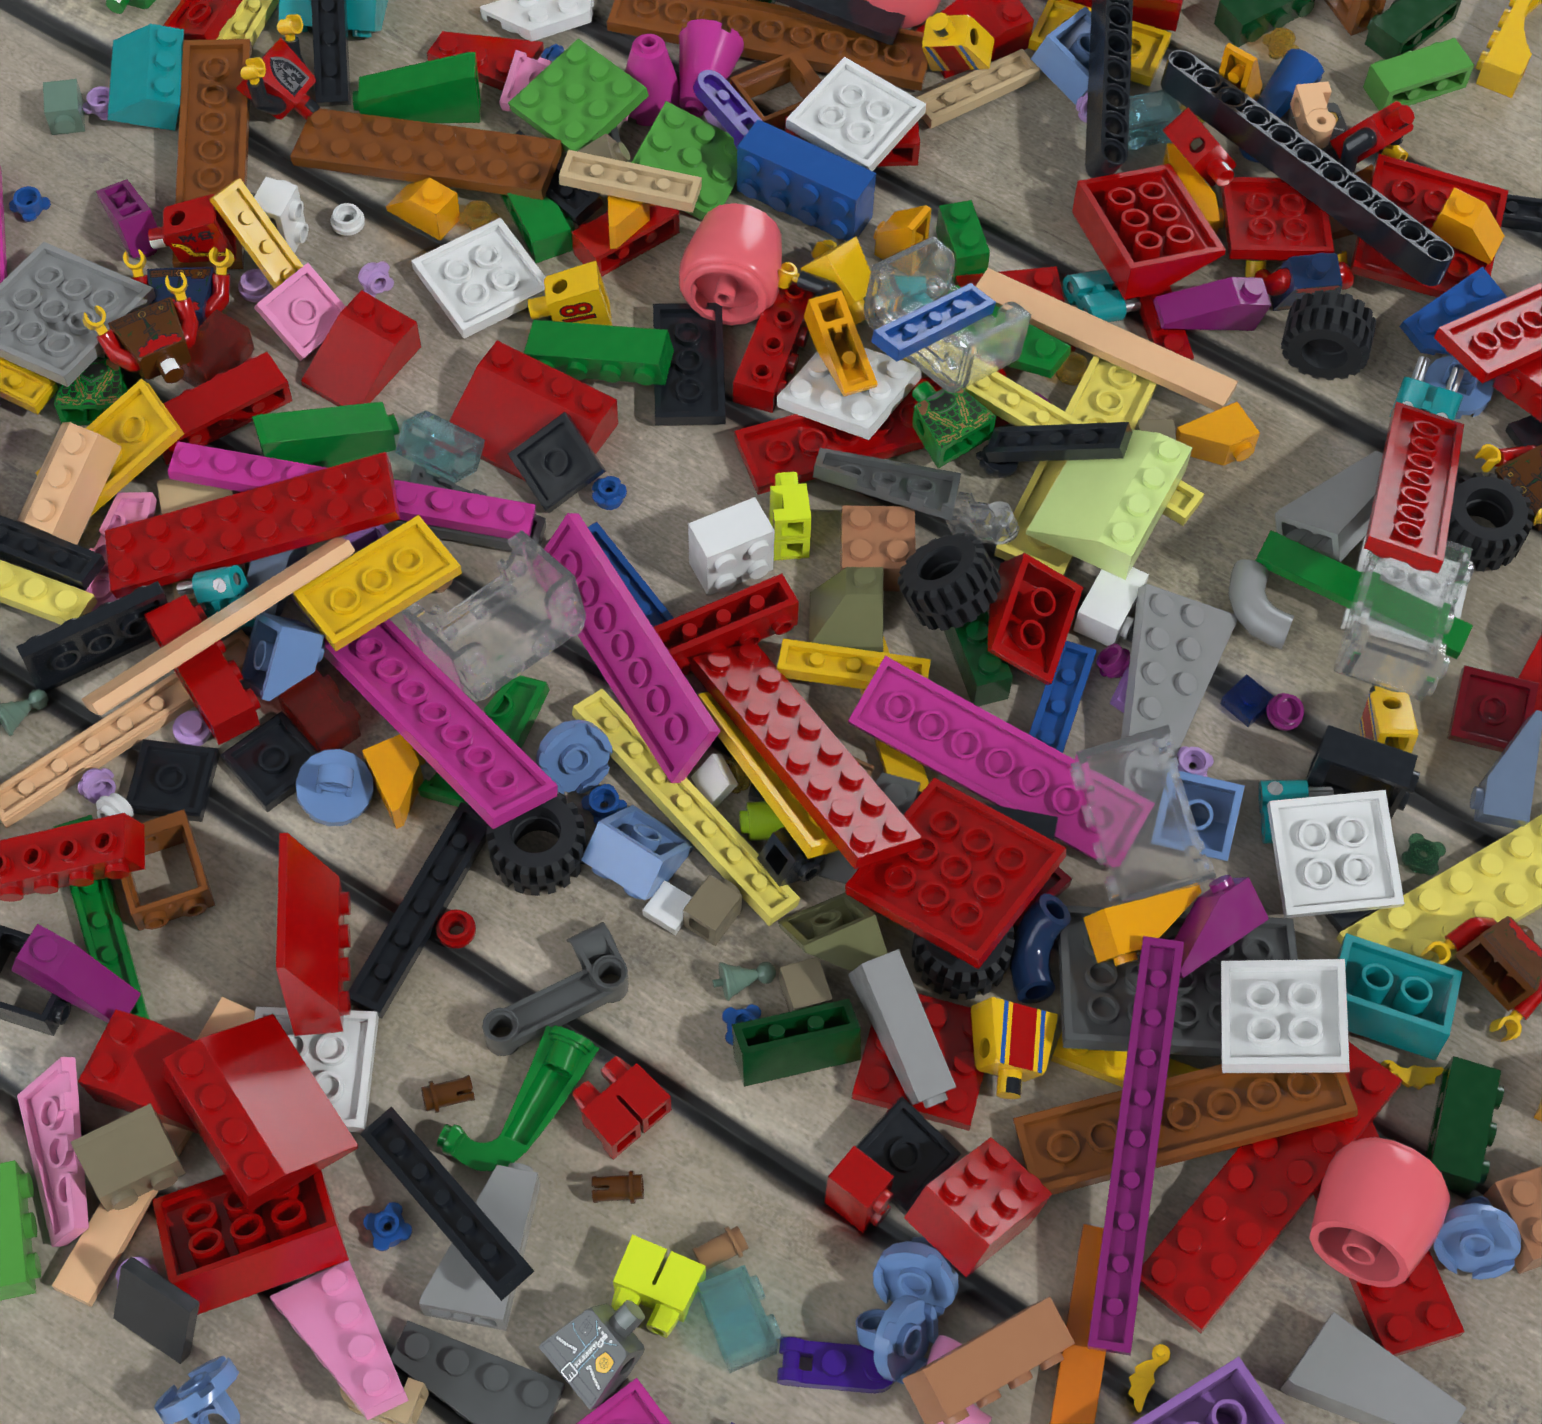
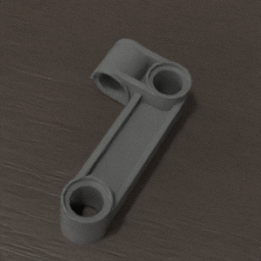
[482,922,629,1056]

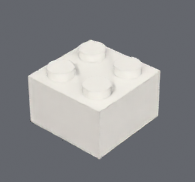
[688,497,775,596]

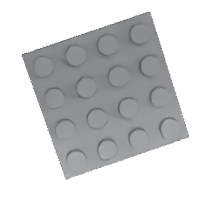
[0,242,156,387]

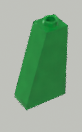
[353,52,481,123]
[252,402,400,468]

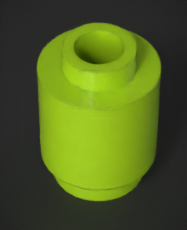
[739,801,785,841]

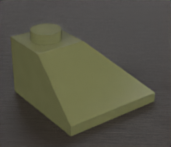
[809,567,883,652]
[778,892,887,971]

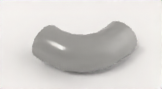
[1228,559,1294,650]

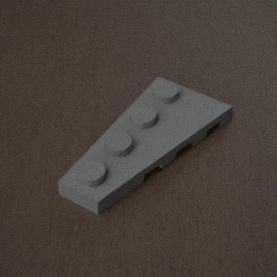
[390,1321,565,1424]

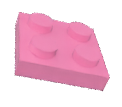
[254,263,346,361]

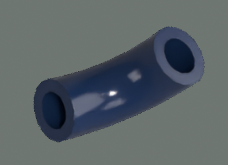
[1010,894,1071,1004]

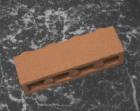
[902,1297,1075,1424]

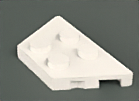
[480,0,594,42]

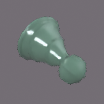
[0,689,49,736]
[712,962,776,1001]

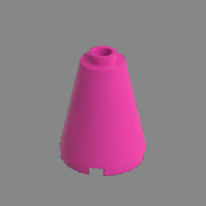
[679,19,744,117]
[624,34,682,126]

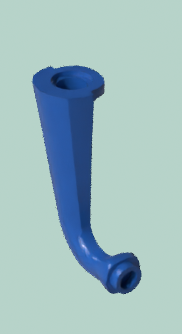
[1239,49,1325,163]

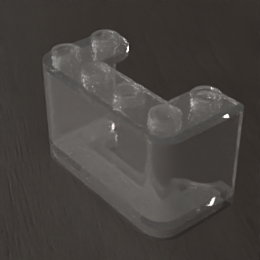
[864,236,1032,393]
[402,530,586,702]
[1334,540,1474,701]
[1069,725,1216,905]

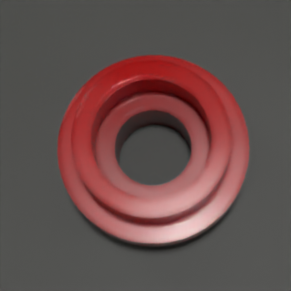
[436,909,476,948]

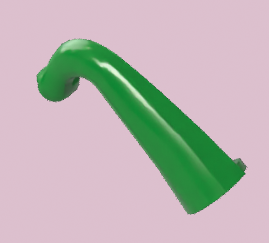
[436,1025,600,1171]

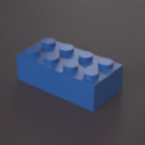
[737,119,876,241]

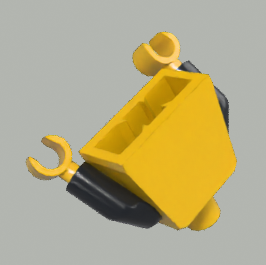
[778,237,876,325]

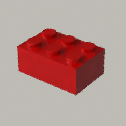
[904,1137,1052,1277]

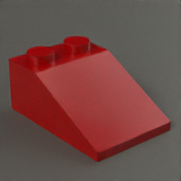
[916,0,1034,79]
[301,290,421,406]
[987,553,1083,685]
[78,1009,199,1134]

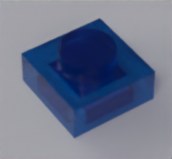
[1220,674,1274,727]

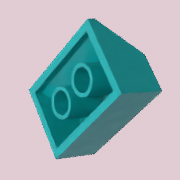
[279,0,388,37]
[107,24,184,131]
[1337,933,1463,1061]

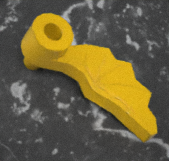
[1379,1060,1444,1090]
[1128,1344,1171,1413]

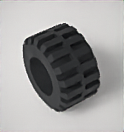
[1281,290,1376,380]
[1445,472,1534,572]
[898,533,1001,631]
[486,792,587,896]
[912,926,1015,1000]

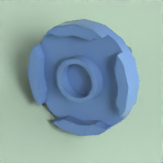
[1423,355,1494,419]
[536,719,612,794]
[296,749,373,827]
[1434,1196,1521,1280]
[873,1237,959,1317]
[856,1295,938,1384]
[154,1356,240,1424]

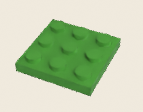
[508,38,649,152]
[631,101,737,220]

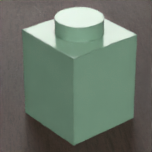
[43,79,85,135]

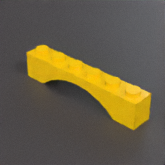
[1475,0,1542,98]

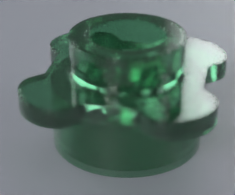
[1401,833,1446,875]

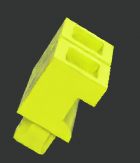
[769,472,811,561]
[611,1234,706,1338]

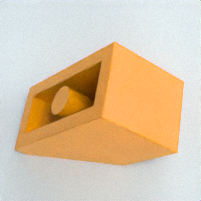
[386,178,461,241]
[1431,187,1505,265]
[608,195,656,249]
[873,205,932,273]
[1176,402,1260,466]
[362,734,426,829]

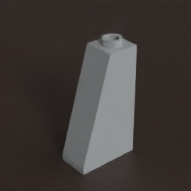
[1275,451,1383,562]
[848,949,956,1109]
[419,1163,540,1331]
[1280,1312,1467,1424]

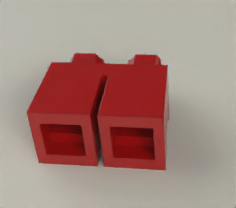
[572,1056,672,1160]

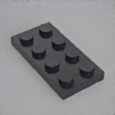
[653,303,726,426]
[16,581,168,692]

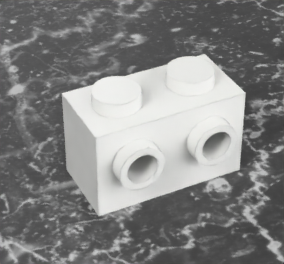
[254,177,309,253]
[1073,567,1149,646]

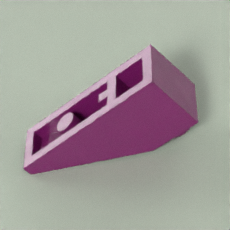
[96,179,160,259]
[1153,277,1271,331]
[1174,875,1269,978]
[11,924,141,1023]

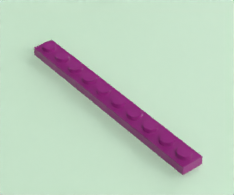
[1088,936,1184,1356]

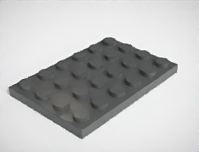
[1058,905,1298,1057]

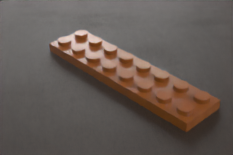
[172,39,252,270]
[290,108,563,200]
[1013,1064,1358,1195]

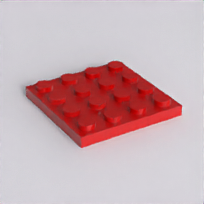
[1350,154,1509,298]
[845,777,1066,969]

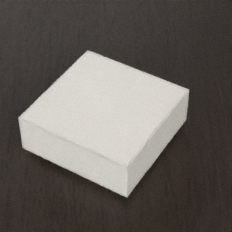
[691,754,738,807]
[642,880,692,935]

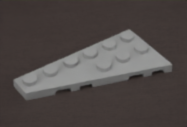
[1116,584,1238,803]

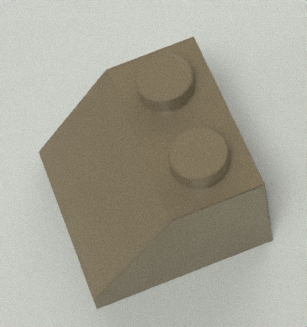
[71,1103,186,1212]

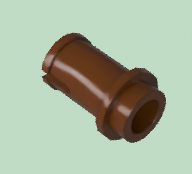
[421,1075,475,1113]
[592,1170,644,1204]

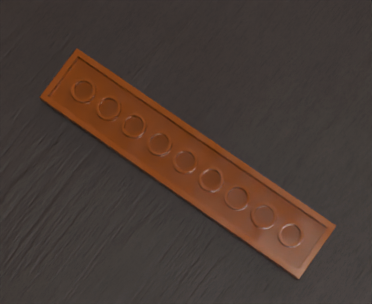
[607,0,929,91]

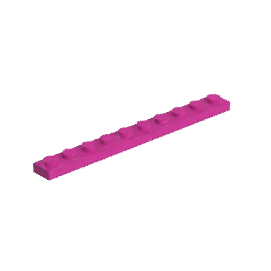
[168,441,536,542]

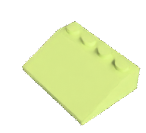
[1026,429,1193,580]

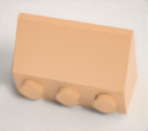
[17,422,122,545]

